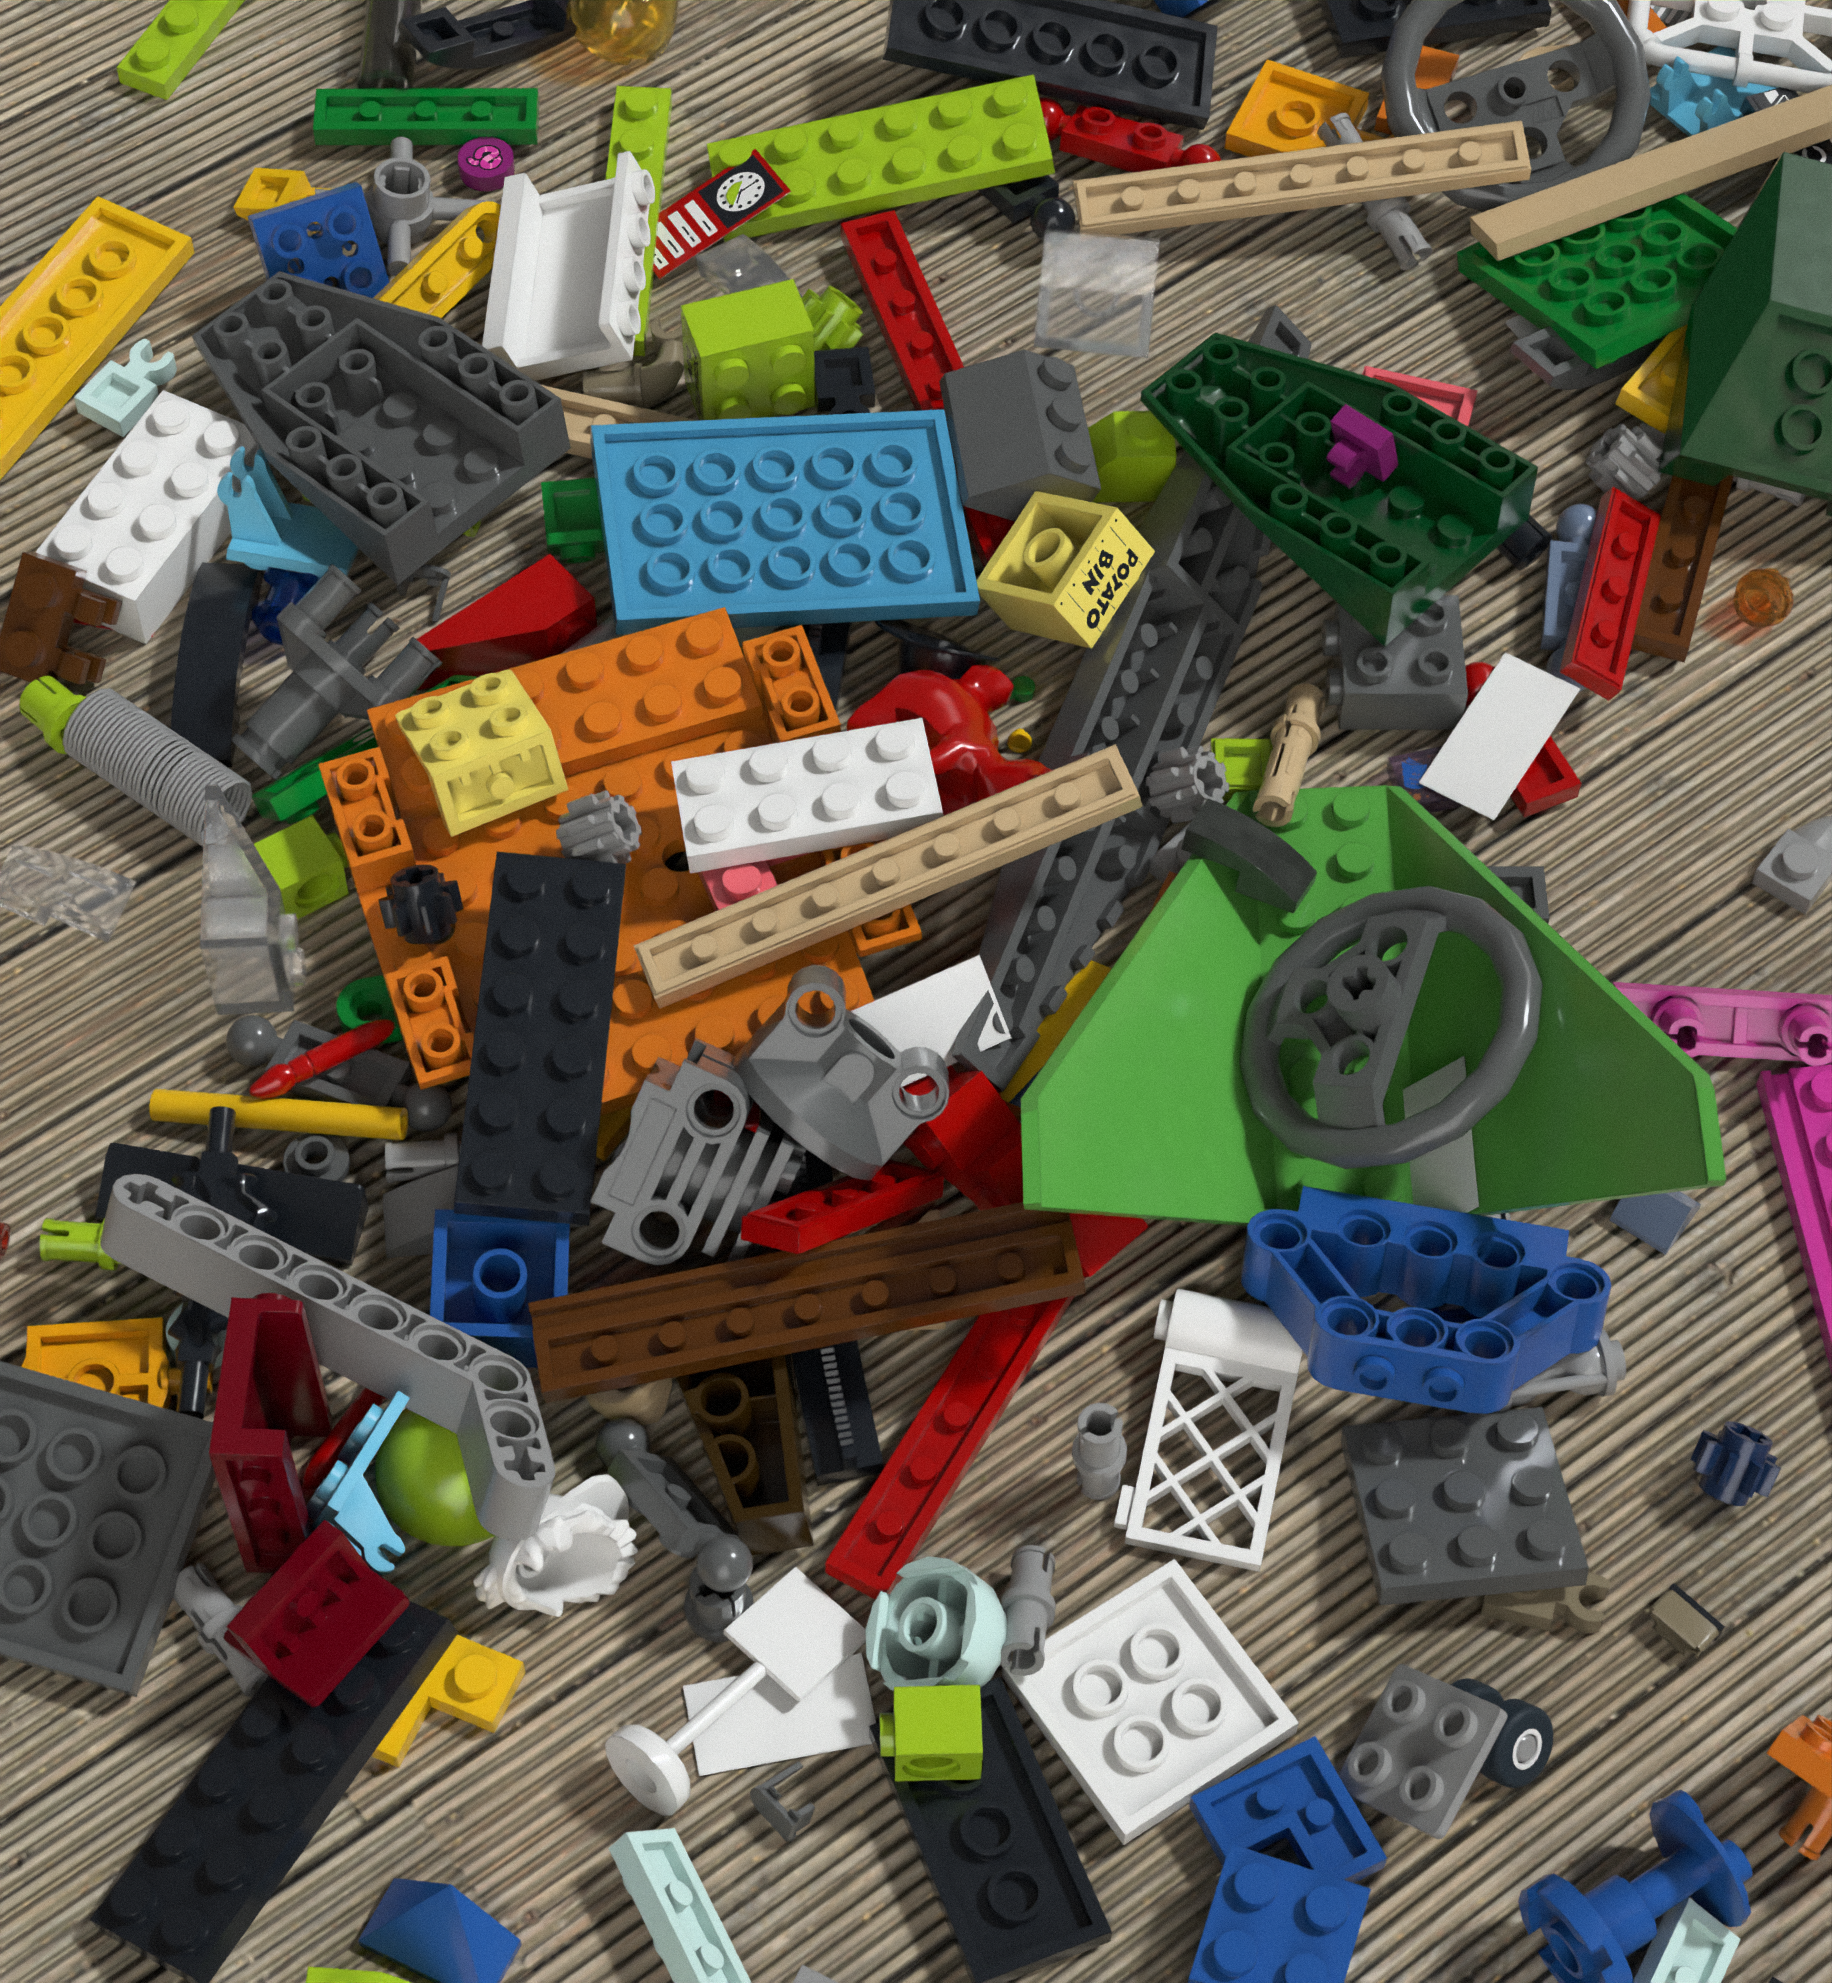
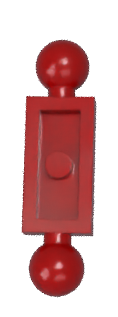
[1039,97,1221,173]

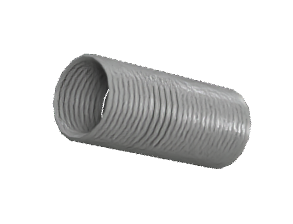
[63,688,252,848]

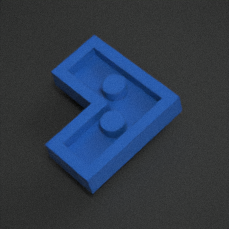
[1189,1736,1387,1883]

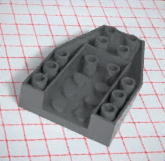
[192,271,571,585]

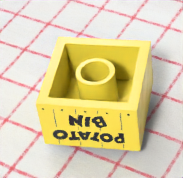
[976,491,1155,649]

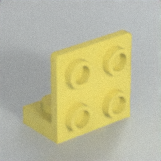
[395,669,569,837]

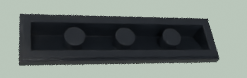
[95,1143,369,1266]

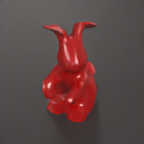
[846,665,1053,816]

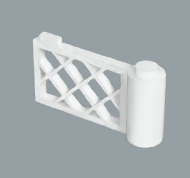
[1114,1289,1302,1572]

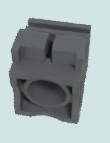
[590,1038,806,1265]

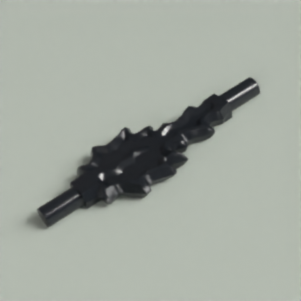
[167,1106,278,1419]

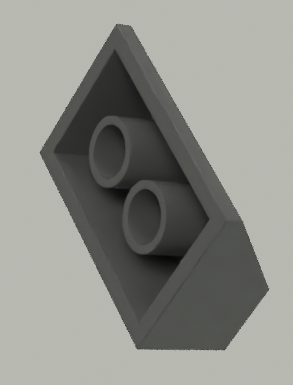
[939,349,1101,521]

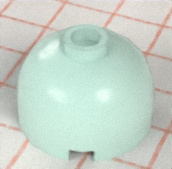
[865,1556,1007,1691]

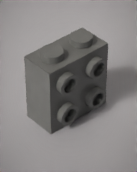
[1322,595,1468,730]

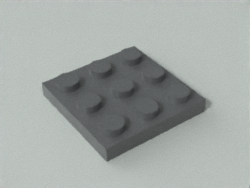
[1341,1407,1589,1606]

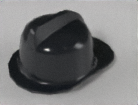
[875,620,1000,679]

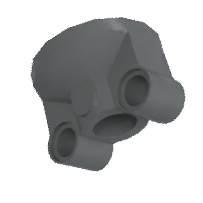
[732,965,949,1181]

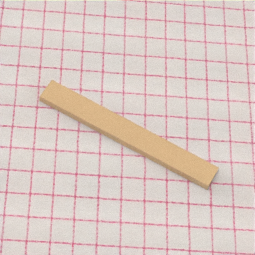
[1470,85,1832,261]
[1073,121,1531,240]
[634,744,1143,1009]

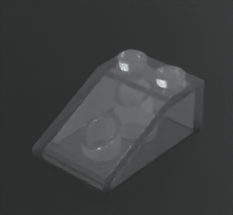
[200,785,306,1015]

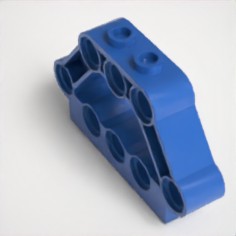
[1241,1186,1611,1414]

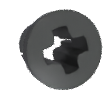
[684,1566,754,1642]

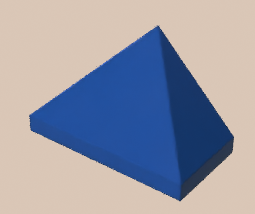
[358,1878,522,1983]

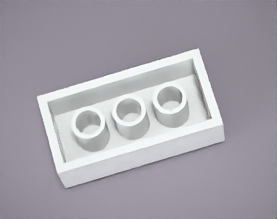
[35,390,271,645]

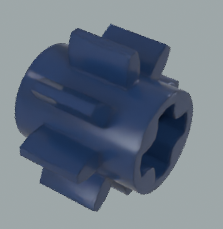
[1690,1421,1781,1506]

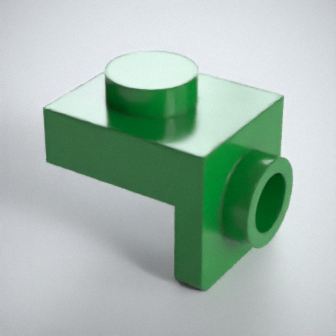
[541,478,605,564]

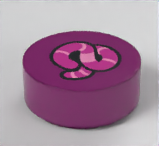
[458,137,515,192]

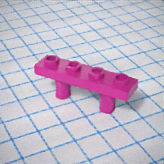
[1613,982,1832,1066]

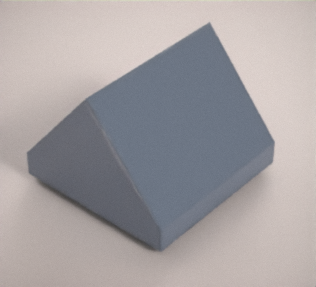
[1610,1191,1701,1255]

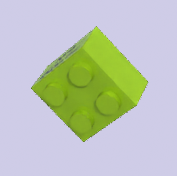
[681,279,815,420]

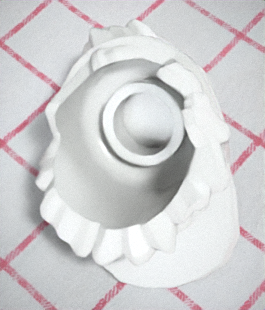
[473,1474,638,1617]

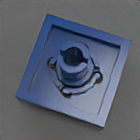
[247,182,389,298]

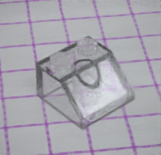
[1034,228,1161,358]

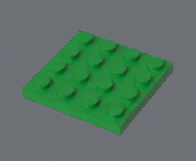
[1457,193,1737,369]

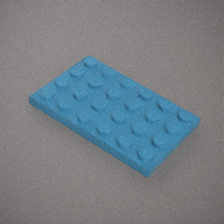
[590,410,980,635]

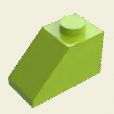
[1088,411,1177,503]

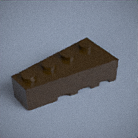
[674,1354,814,1556]

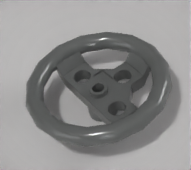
[1381,0,1651,212]
[1239,886,1543,1169]

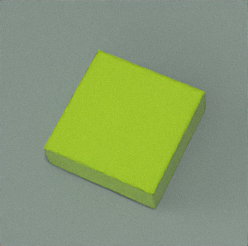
[1210,738,1273,801]

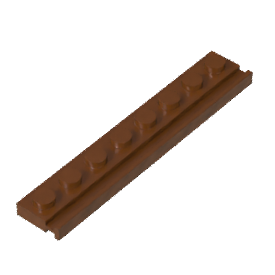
[528,1202,1086,1403]

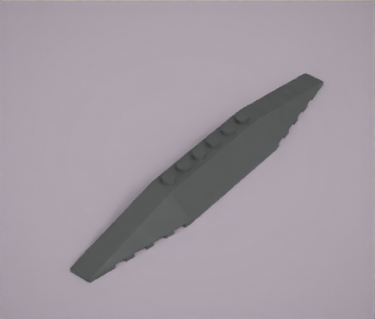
[952,305,1312,1093]

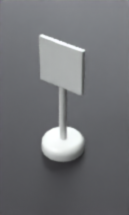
[605,1567,866,1816]

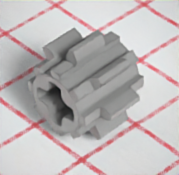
[1586,424,1663,499]
[1146,745,1229,824]
[556,790,642,864]

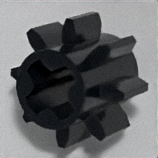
[378,865,464,944]

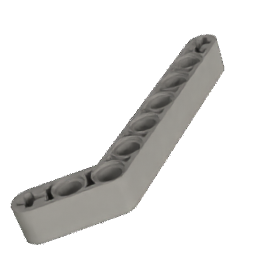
[100,1174,555,1541]

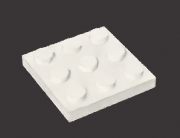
[1002,1559,1299,1845]

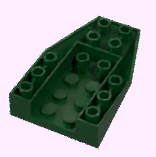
[1658,152,1832,517]
[1140,332,1538,647]

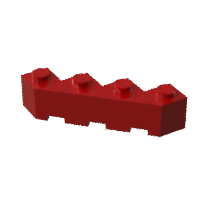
[903,1065,1149,1277]

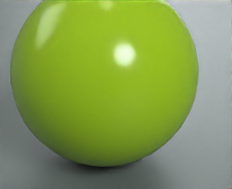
[375,1408,495,1546]

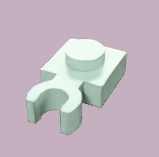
[74,339,177,437]

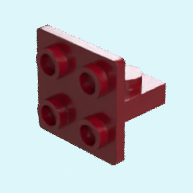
[223,1520,410,1707]

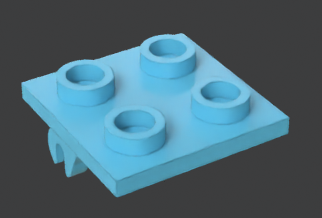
[1649,46,1776,137]
[217,446,359,580]
[306,1391,410,1575]

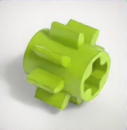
[801,286,864,351]

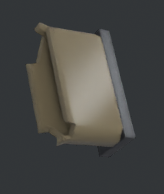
[1644,1583,1725,1659]

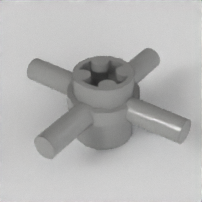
[315,137,486,276]

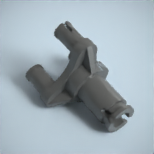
[231,564,443,781]

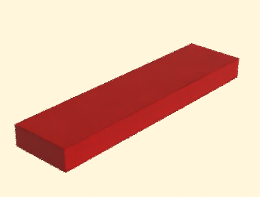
[1559,487,1661,701]
[741,1160,944,1254]

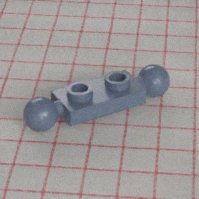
[1540,504,1597,692]

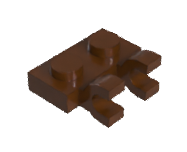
[0,552,123,685]

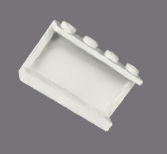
[482,151,655,381]

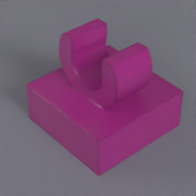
[1326,404,1399,489]

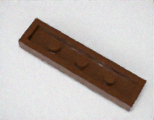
[1631,475,1734,663]

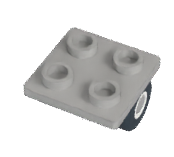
[1338,1664,1554,1840]

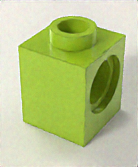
[245,815,349,927]
[879,1685,983,1781]

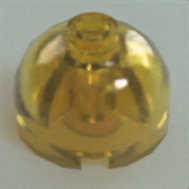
[566,0,679,65]

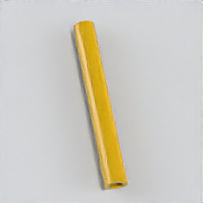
[149,1089,409,1140]

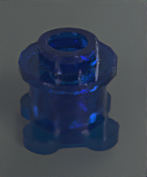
[252,567,319,645]

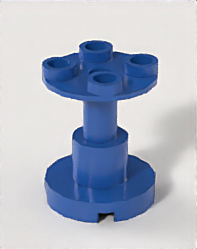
[1518,1790,1753,1983]

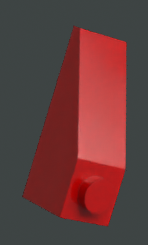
[405,554,597,690]

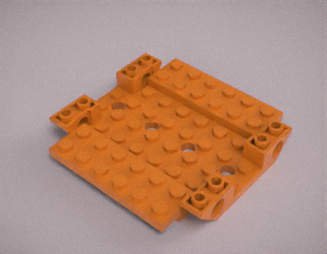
[318,607,922,1116]

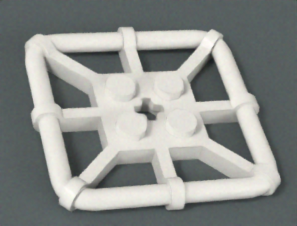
[1627,0,1832,93]

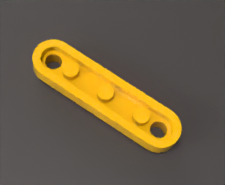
[374,201,501,318]

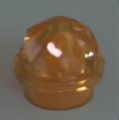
[1733,568,1794,628]

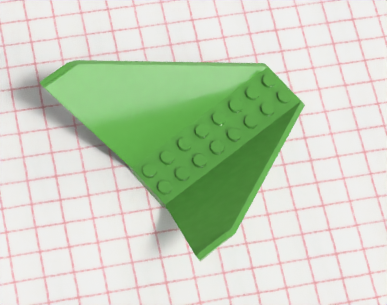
[1021,785,1726,1226]

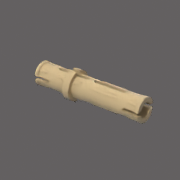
[1253,684,1326,827]

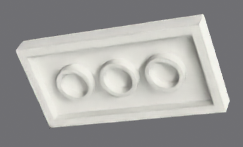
[671,718,943,874]

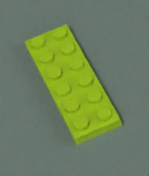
[707,74,1055,243]

